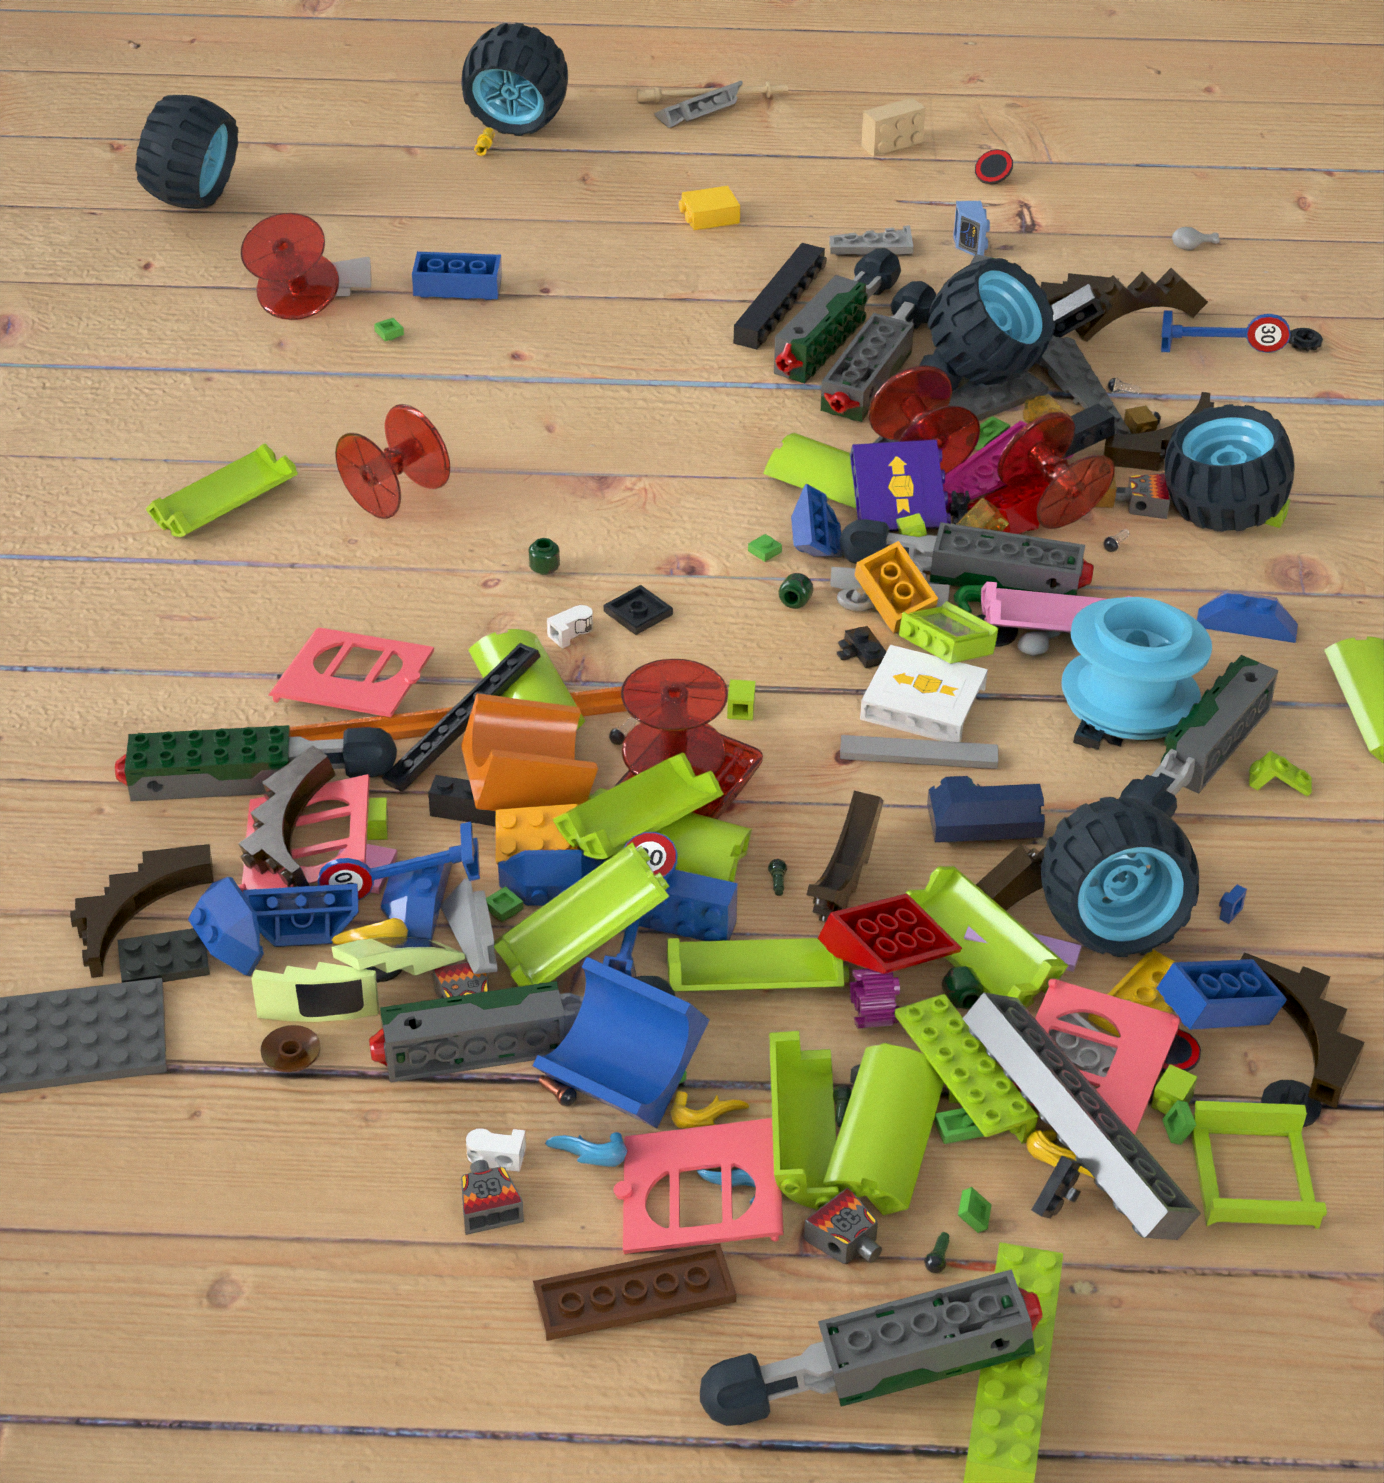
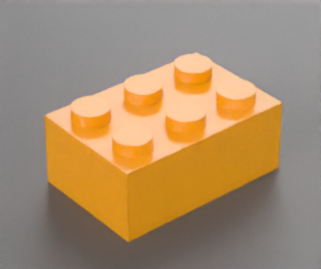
[854,541,938,634]
[495,804,584,865]

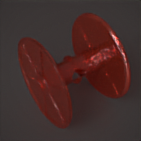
[241,213,339,320]
[868,365,980,475]
[335,404,450,519]
[997,412,1115,529]
[621,659,728,776]

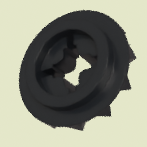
[1288,328,1323,352]

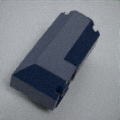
[927,776,1045,842]

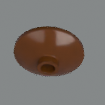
[260,1025,321,1072]

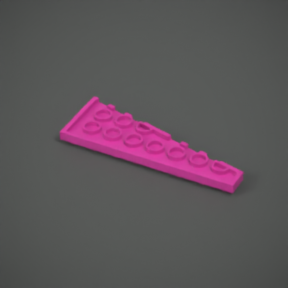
[943,421,1074,510]

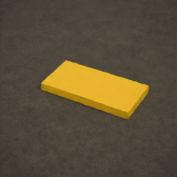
[1088,949,1175,1038]

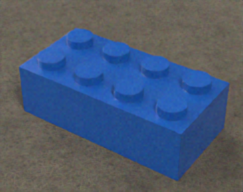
[412,251,502,300]
[639,870,738,941]
[1156,959,1287,1030]

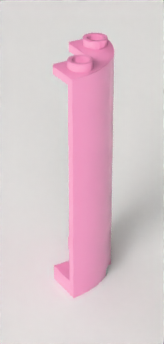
[981,582,1132,633]

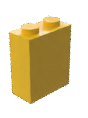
[679,186,740,230]

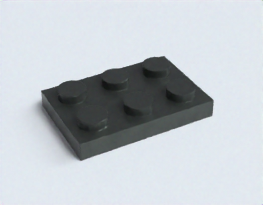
[117,928,210,983]

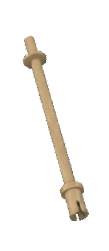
[637,81,788,103]

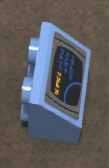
[953,201,990,256]

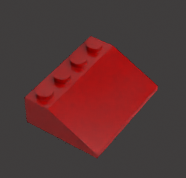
[967,475,1082,535]
[817,893,962,974]

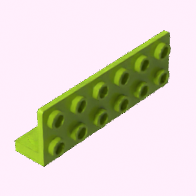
[894,994,1038,1144]

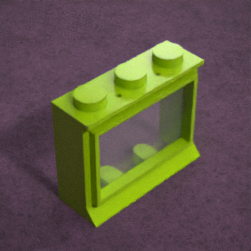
[899,601,998,664]

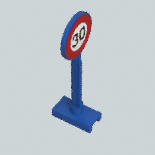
[1161,310,1291,353]
[318,822,480,900]
[603,832,678,977]

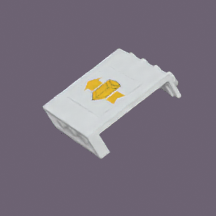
[860,645,988,742]

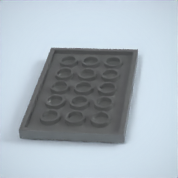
[0,978,167,1093]

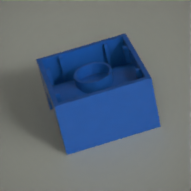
[532,957,710,1129]

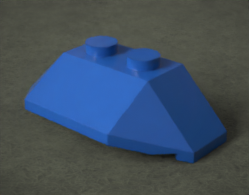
[791,484,842,557]
[1197,590,1298,643]
[498,850,607,906]
[381,857,452,941]
[188,877,264,976]
[243,884,359,947]

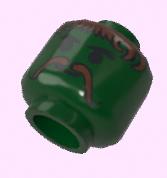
[528,538,560,575]
[778,573,814,609]
[941,966,984,1009]

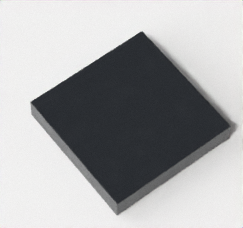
[604,585,673,635]

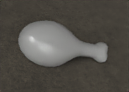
[1172,227,1220,250]
[837,588,876,611]
[1018,631,1061,656]

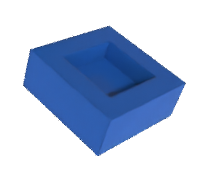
[1219,884,1247,924]

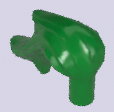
[954,585,984,613]

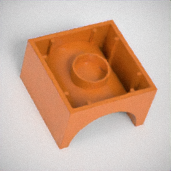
[461,693,598,811]

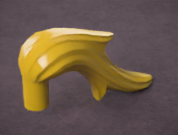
[332,918,409,945]
[670,1091,750,1129]
[1026,1129,1094,1178]

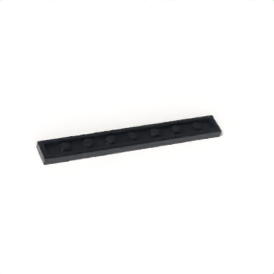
[382,643,541,792]

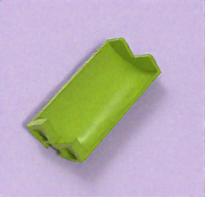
[763,433,856,508]
[146,443,298,537]
[468,629,585,730]
[1324,636,1384,763]
[552,753,723,859]
[587,788,752,882]
[494,842,670,987]
[906,866,1069,1008]
[667,938,849,992]
[769,1031,839,1211]
[823,1043,944,1216]

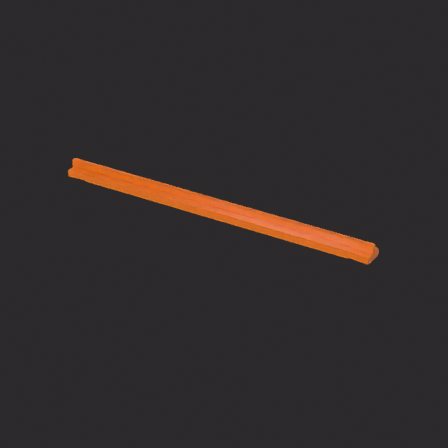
[290,682,662,741]

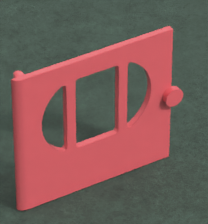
[268,628,434,717]
[238,774,370,893]
[1012,979,1181,1135]
[613,1118,784,1254]

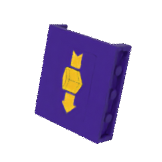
[850,440,951,531]

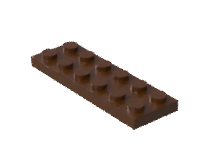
[533,1243,737,1341]

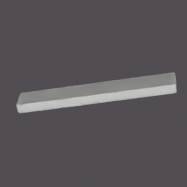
[840,735,998,769]

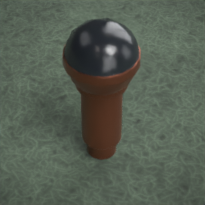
[538,1075,577,1106]

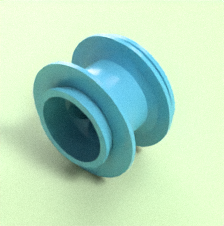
[1061,597,1212,740]

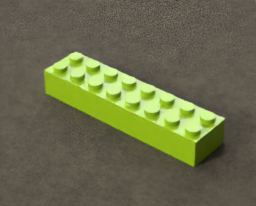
[963,1242,1064,1483]

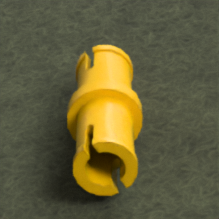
[474,127,495,156]

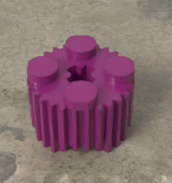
[850,969,900,1029]

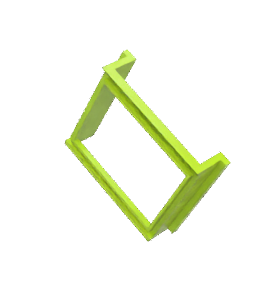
[1191,1101,1327,1229]

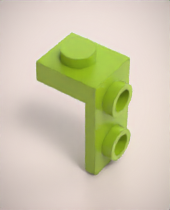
[1249,751,1312,796]

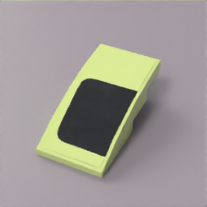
[332,937,465,975]
[251,962,379,1022]

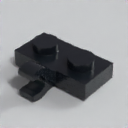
[949,491,970,527]
[837,626,886,668]
[1073,719,1124,750]
[1031,1156,1081,1219]

